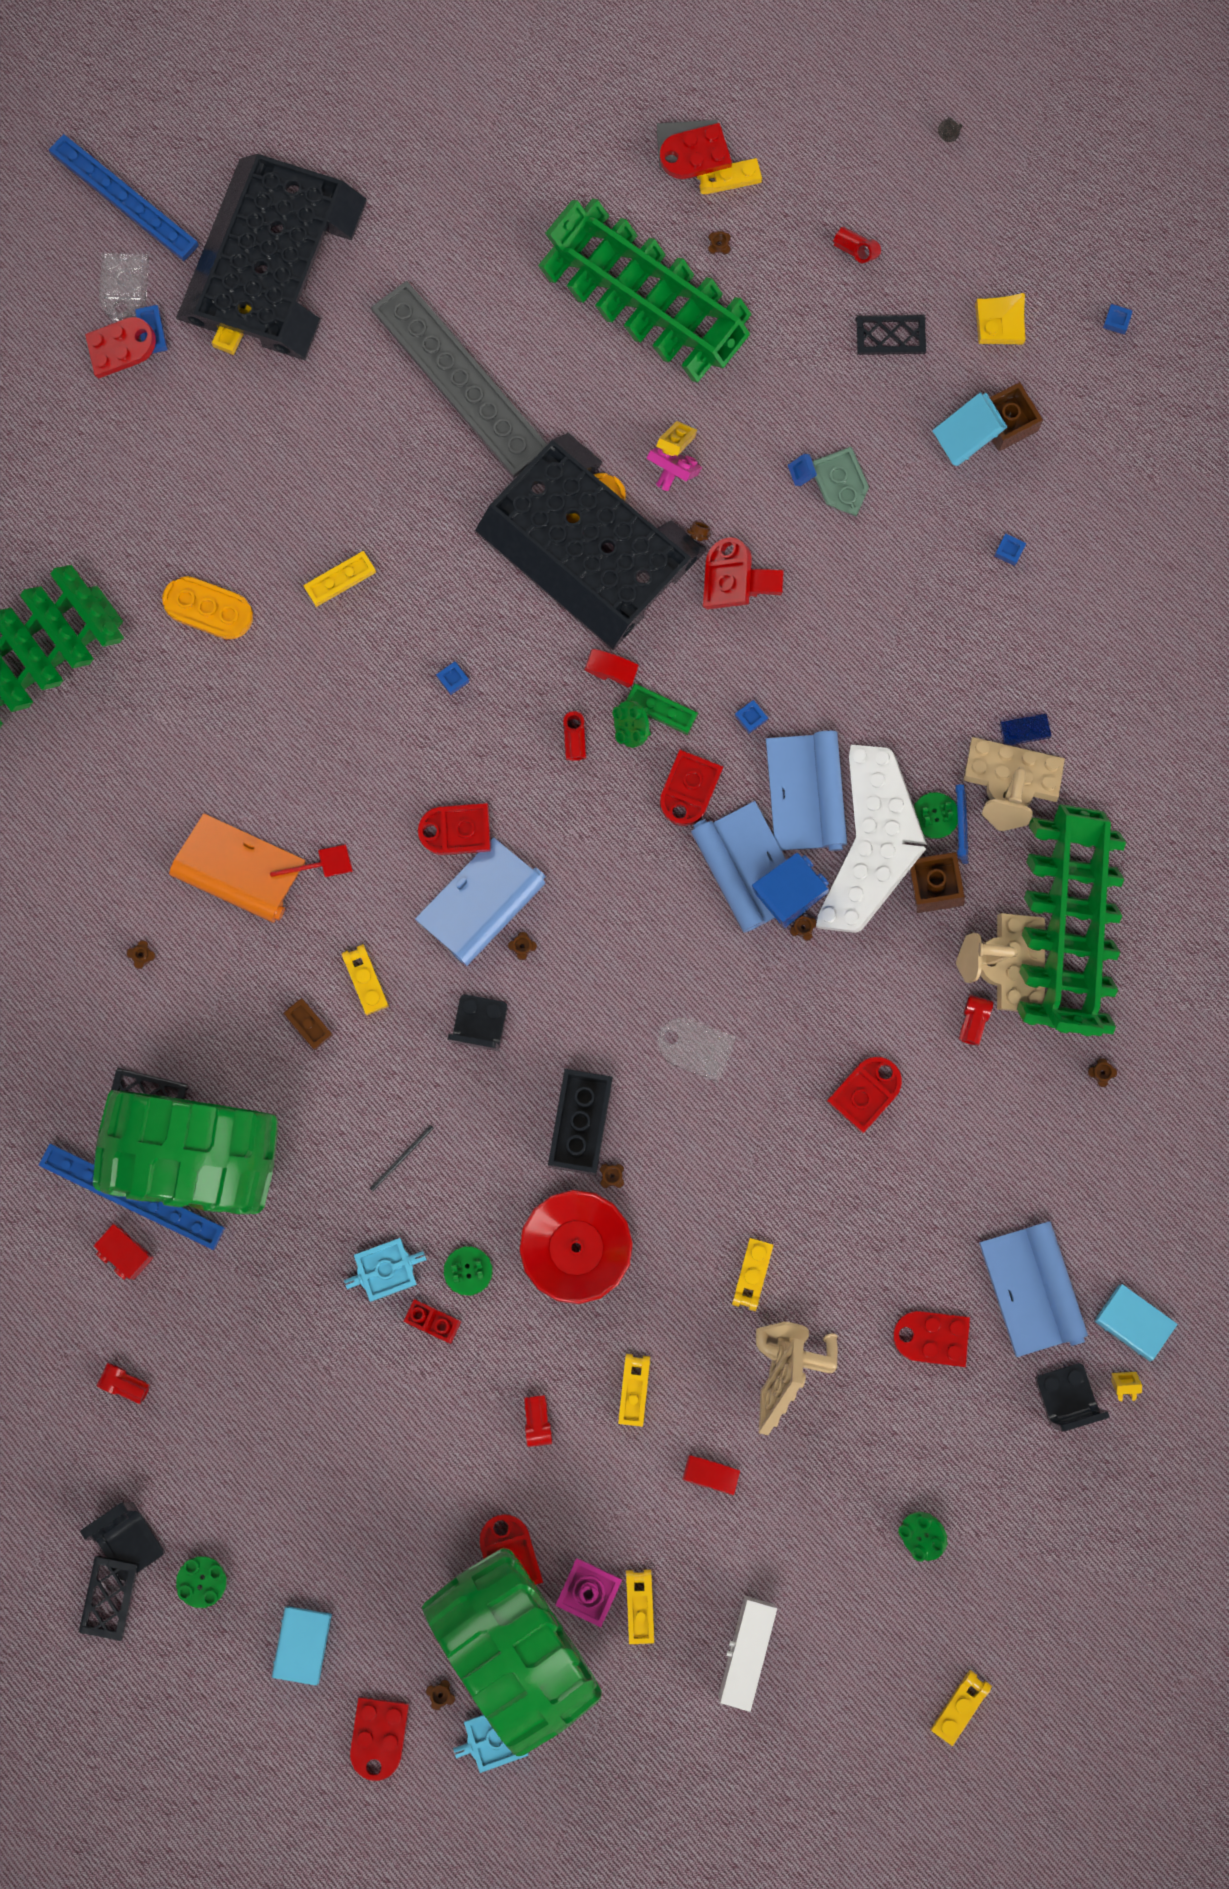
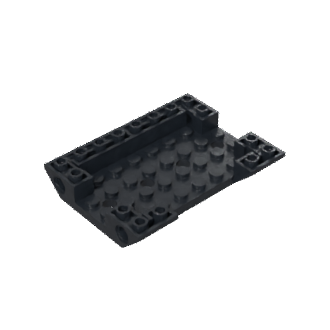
[176,154,367,361]
[475,433,706,650]

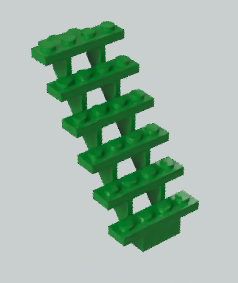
[538,198,752,383]
[0,565,124,728]
[1017,804,1127,1036]

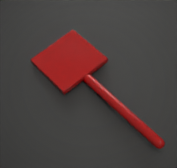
[270,844,353,877]

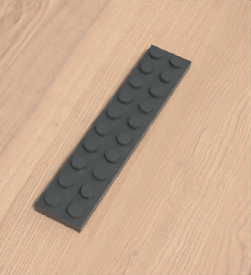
[371,281,547,478]

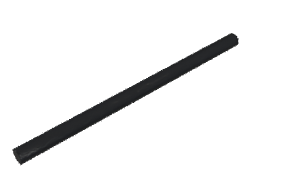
[369,1125,434,1192]

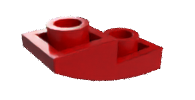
[750,569,784,597]
[584,649,639,688]
[403,1299,461,1344]
[682,1455,740,1495]

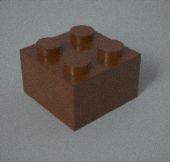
[990,382,1043,452]
[909,852,965,913]

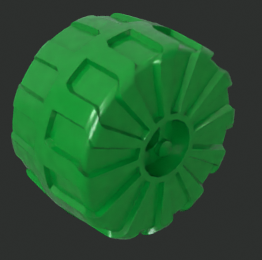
[93,1090,278,1215]
[422,1548,602,1756]

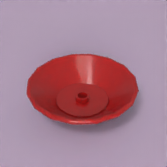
[519,1190,633,1304]

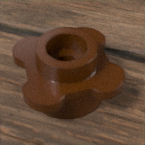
[708,231,731,254]
[687,521,711,541]
[790,915,817,941]
[508,932,537,960]
[126,940,155,969]
[1088,1058,1117,1087]
[600,1164,624,1188]
[426,1680,455,1710]

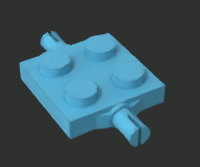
[344,1238,427,1302]
[453,1715,529,1773]

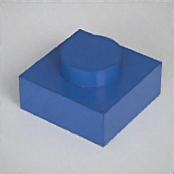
[1103,304,1133,335]
[788,454,817,486]
[994,533,1026,566]
[436,662,469,695]
[735,700,768,734]

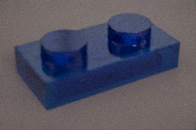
[999,714,1052,746]

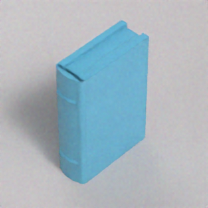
[932,393,1007,466]
[1094,1284,1178,1362]
[271,1606,332,1686]

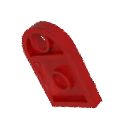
[660,123,732,179]
[85,317,156,379]
[703,537,752,609]
[660,749,723,826]
[418,803,491,855]
[826,1057,902,1134]
[893,1311,970,1367]
[479,1514,543,1585]
[350,1696,409,1781]

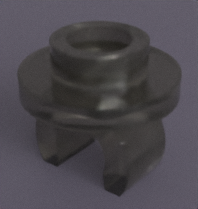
[938,117,963,142]

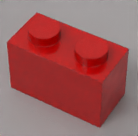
[93,1224,154,1280]

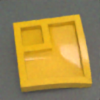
[975,293,1026,345]

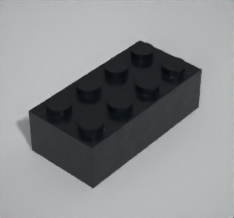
[548,1069,613,1176]

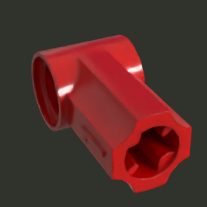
[833,227,881,263]
[563,711,586,761]
[958,994,994,1046]
[96,1363,150,1404]
[524,1395,552,1447]

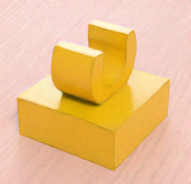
[1111,1372,1142,1401]

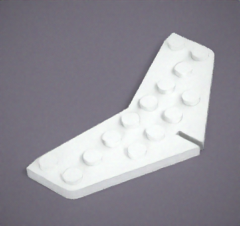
[816,745,927,933]

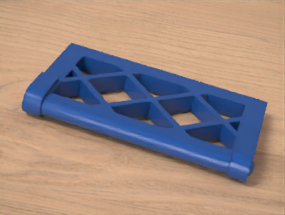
[955,784,969,864]

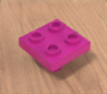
[646,447,702,491]
[555,1558,622,1627]

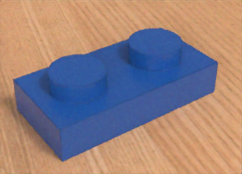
[135,305,168,354]

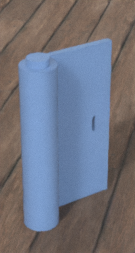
[766,731,847,851]
[691,801,786,933]
[415,837,546,966]
[979,1221,1088,1357]

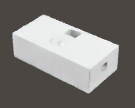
[718,1596,777,1712]

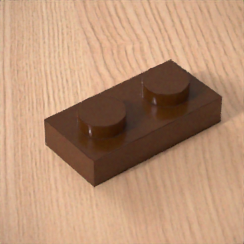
[283,998,333,1051]

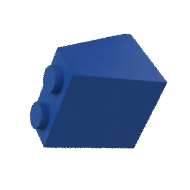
[752,852,829,929]

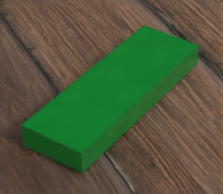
[626,683,698,735]

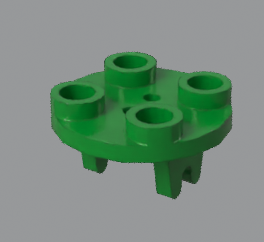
[612,700,651,748]
[914,792,958,839]
[444,1247,493,1296]
[898,1511,948,1562]
[176,1556,227,1608]

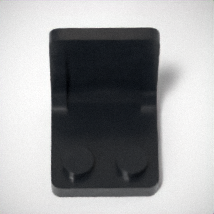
[447,994,508,1051]
[1035,1363,1110,1432]
[80,1502,165,1581]

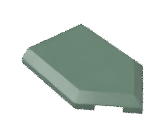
[812,447,869,516]

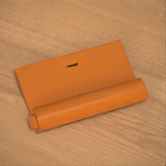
[169,813,306,923]

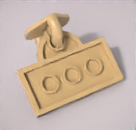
[963,737,1065,831]
[956,913,1045,1012]
[756,1322,838,1435]

